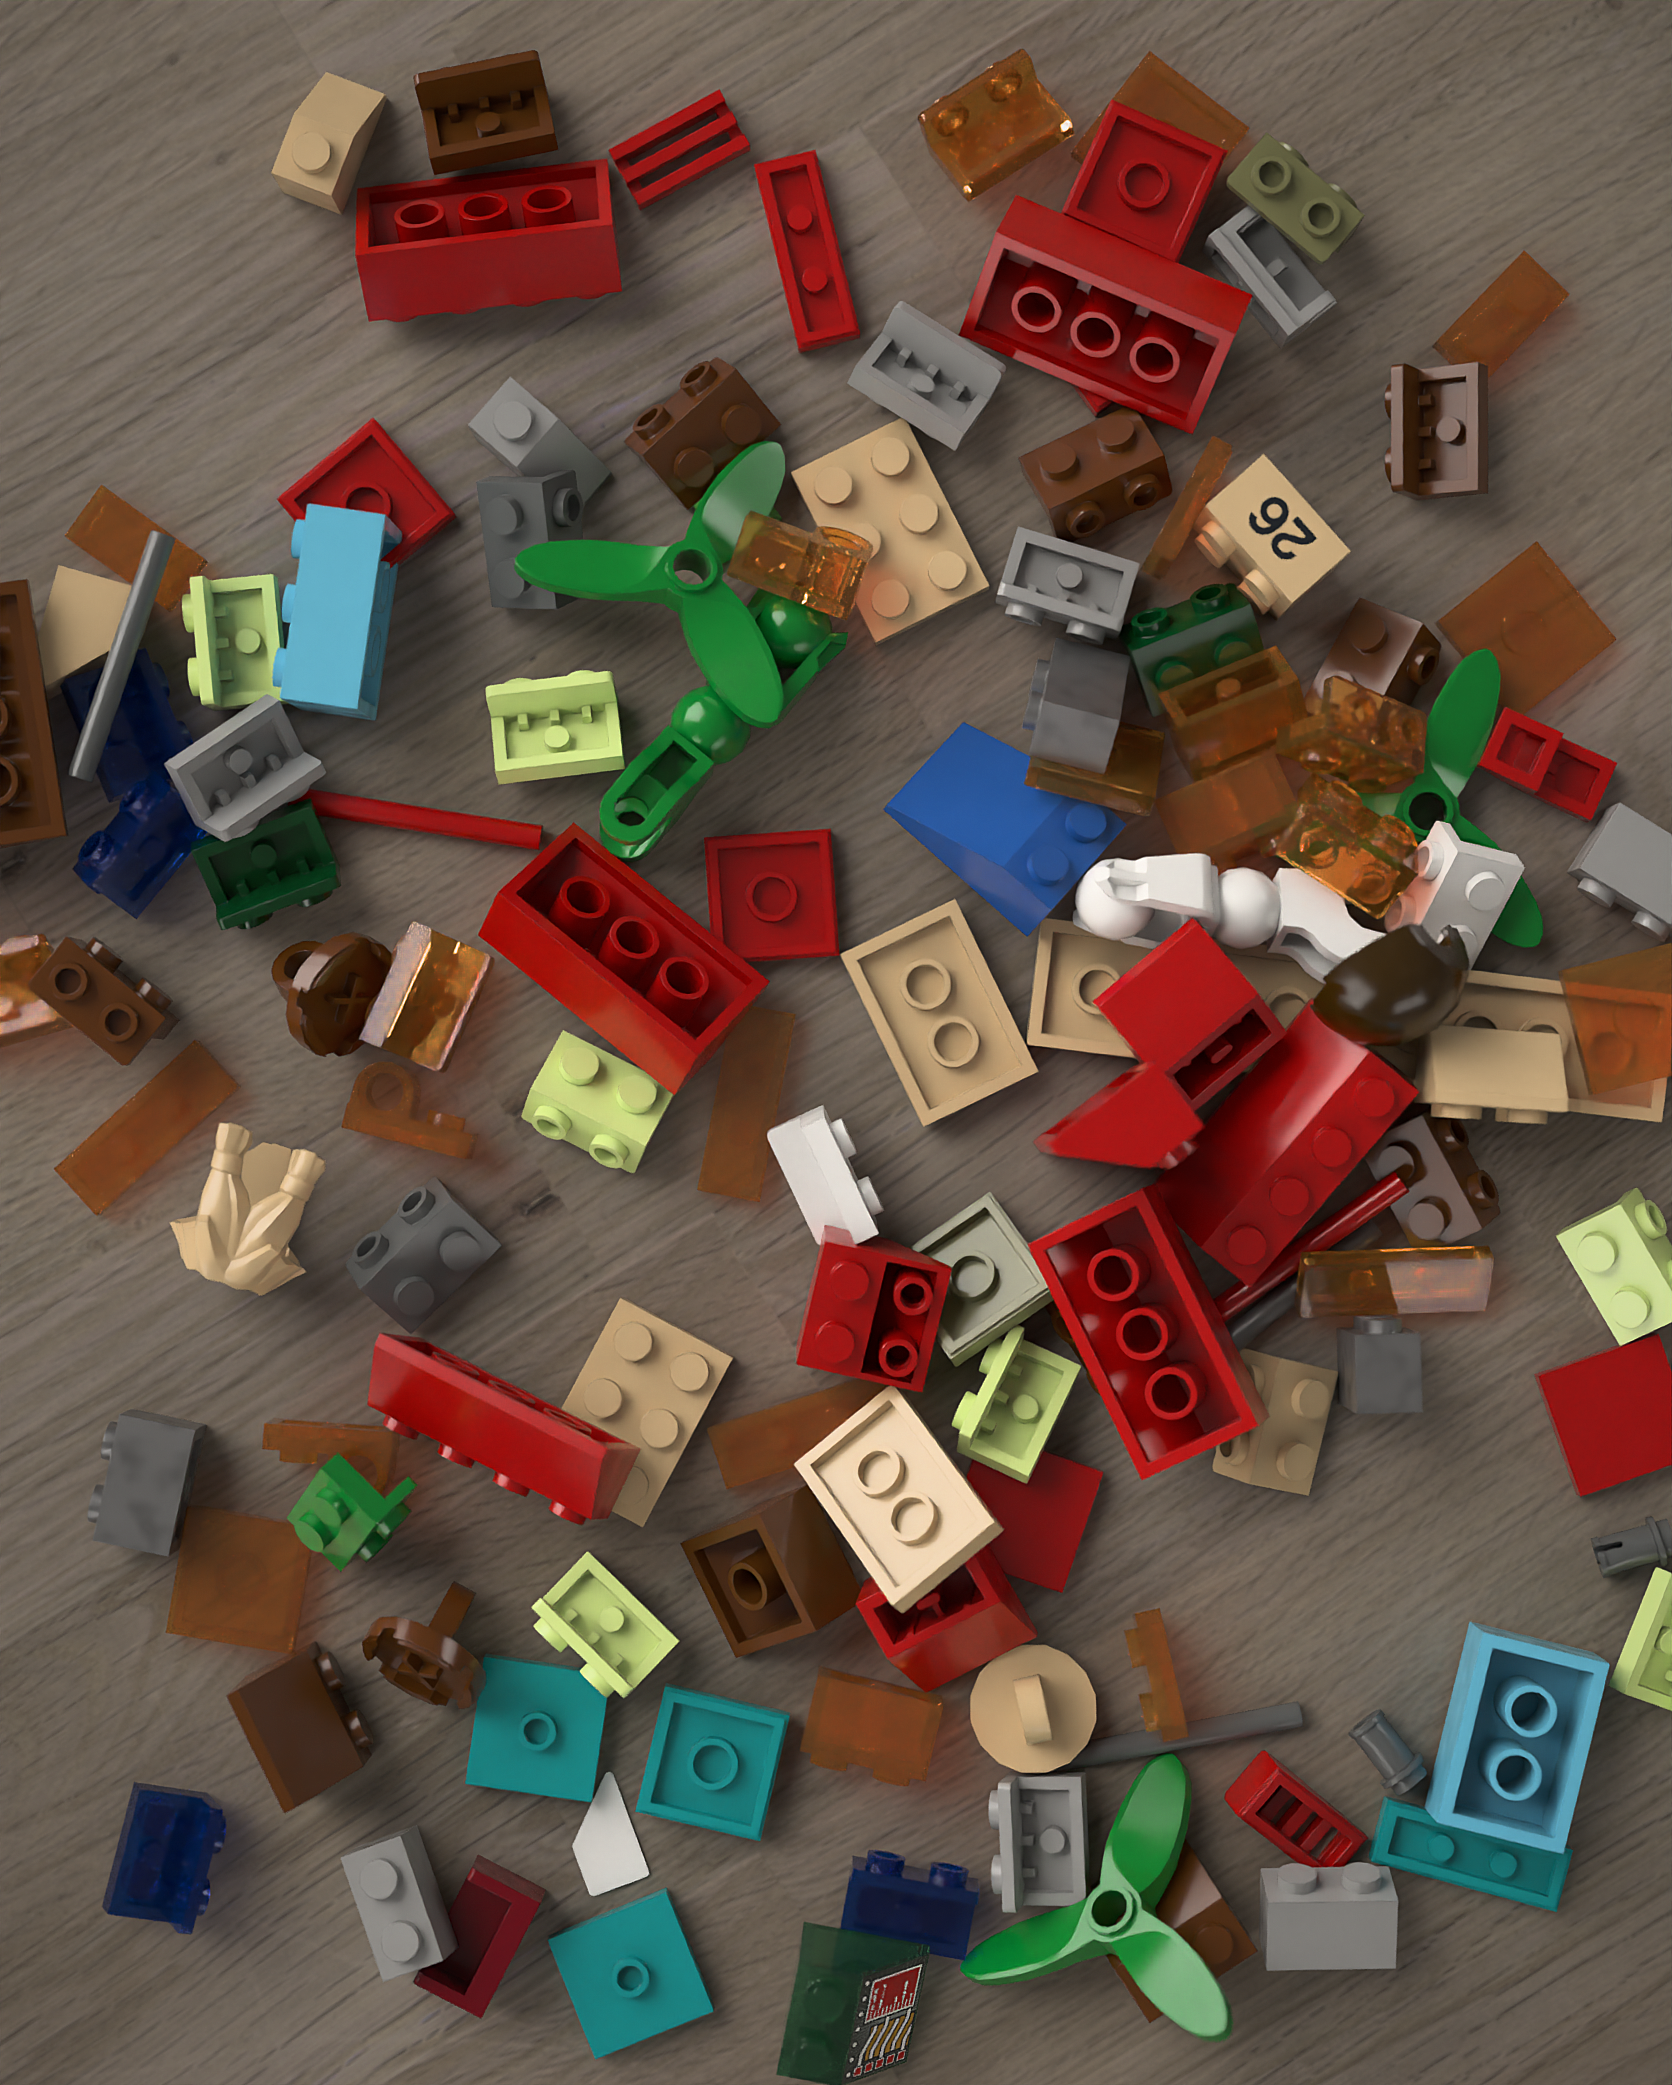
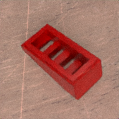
[1224,1750,1368,1868]

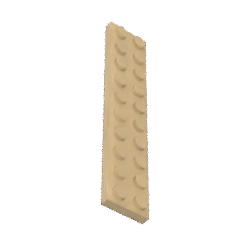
[1026,918,1672,1122]

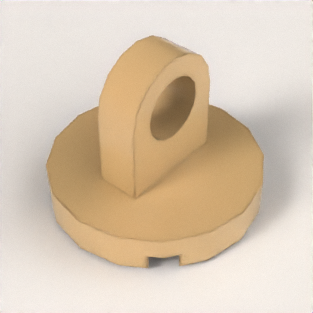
[970,1645,1097,1773]

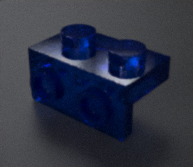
[60,647,193,803]
[72,770,208,919]
[102,1782,227,1935]
[839,1850,980,1961]

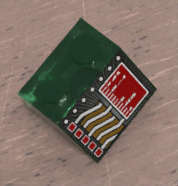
[776,1922,930,2085]

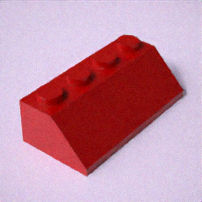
[355,158,622,322]
[959,195,1253,435]
[478,822,770,1096]
[1152,997,1420,1288]
[1032,1062,1205,1170]
[1027,1183,1270,1480]
[367,1333,641,1525]

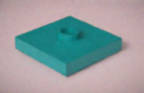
[465,1654,608,1803]
[635,1683,790,1841]
[547,1887,715,2059]

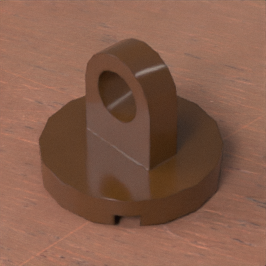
[271,932,399,1057]
[362,1581,486,1709]

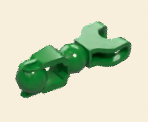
[599,574,848,862]

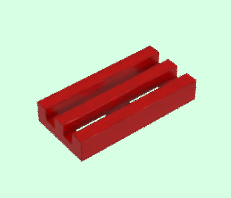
[608,89,750,210]

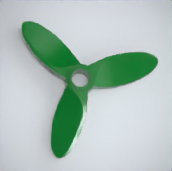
[514,441,785,728]
[1255,648,1543,948]
[960,1753,1233,2042]

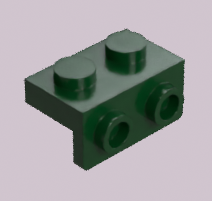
[1118,583,1271,717]
[191,798,341,930]

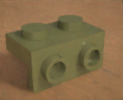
[1226,132,1365,264]

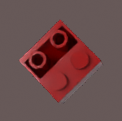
[1092,917,1288,1112]
[796,1225,952,1393]
[856,1544,1038,1693]

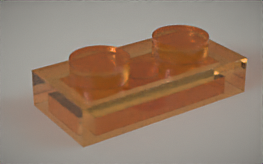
[1432,250,1570,379]
[1124,1608,1189,1743]

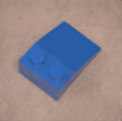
[883,722,1127,937]

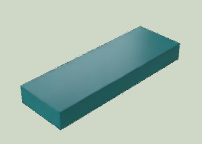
[1368,1796,1573,1912]

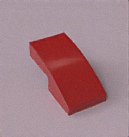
[1477,707,1617,823]

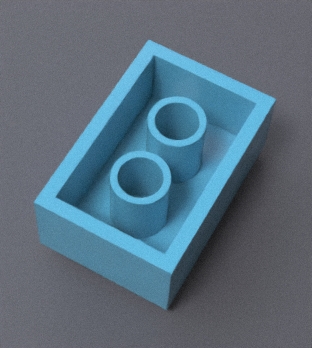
[272,504,402,721]
[1424,1622,1610,1854]

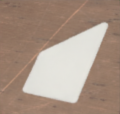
[572,1772,649,1896]

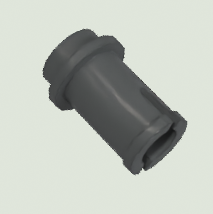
[1591,1516,1672,1578]
[1348,1709,1427,1795]

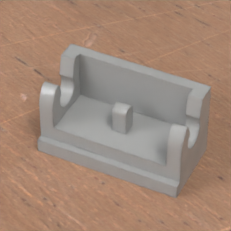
[1202,205,1337,349]

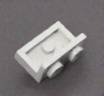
[1384,821,1525,970]
[767,1105,884,1245]

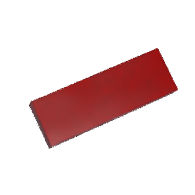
[754,150,860,353]

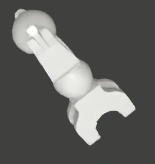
[1073,844,1393,984]

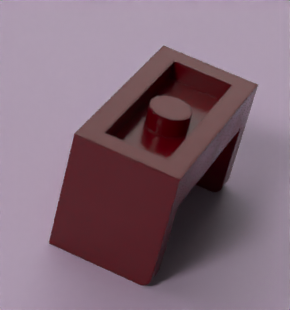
[413,1855,546,2019]

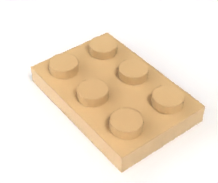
[791,418,990,646]
[840,899,1039,1127]
[561,1297,734,1527]
[794,1385,1004,1613]

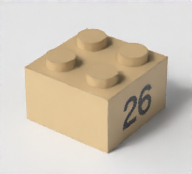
[1193,454,1351,621]

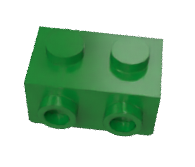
[287,1453,418,1572]

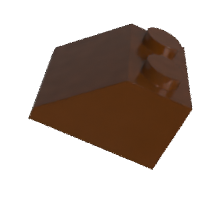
[680,1484,861,1658]
[226,1641,374,1814]
[1090,1838,1258,2023]

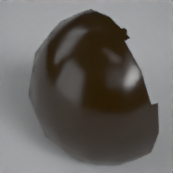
[1309,923,1470,1046]

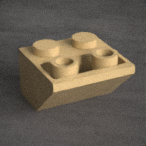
[1414,1025,1568,1124]

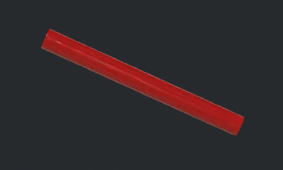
[288,789,543,850]
[1213,1171,1410,1323]

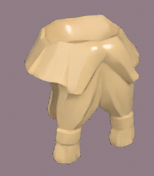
[170,1123,326,1296]

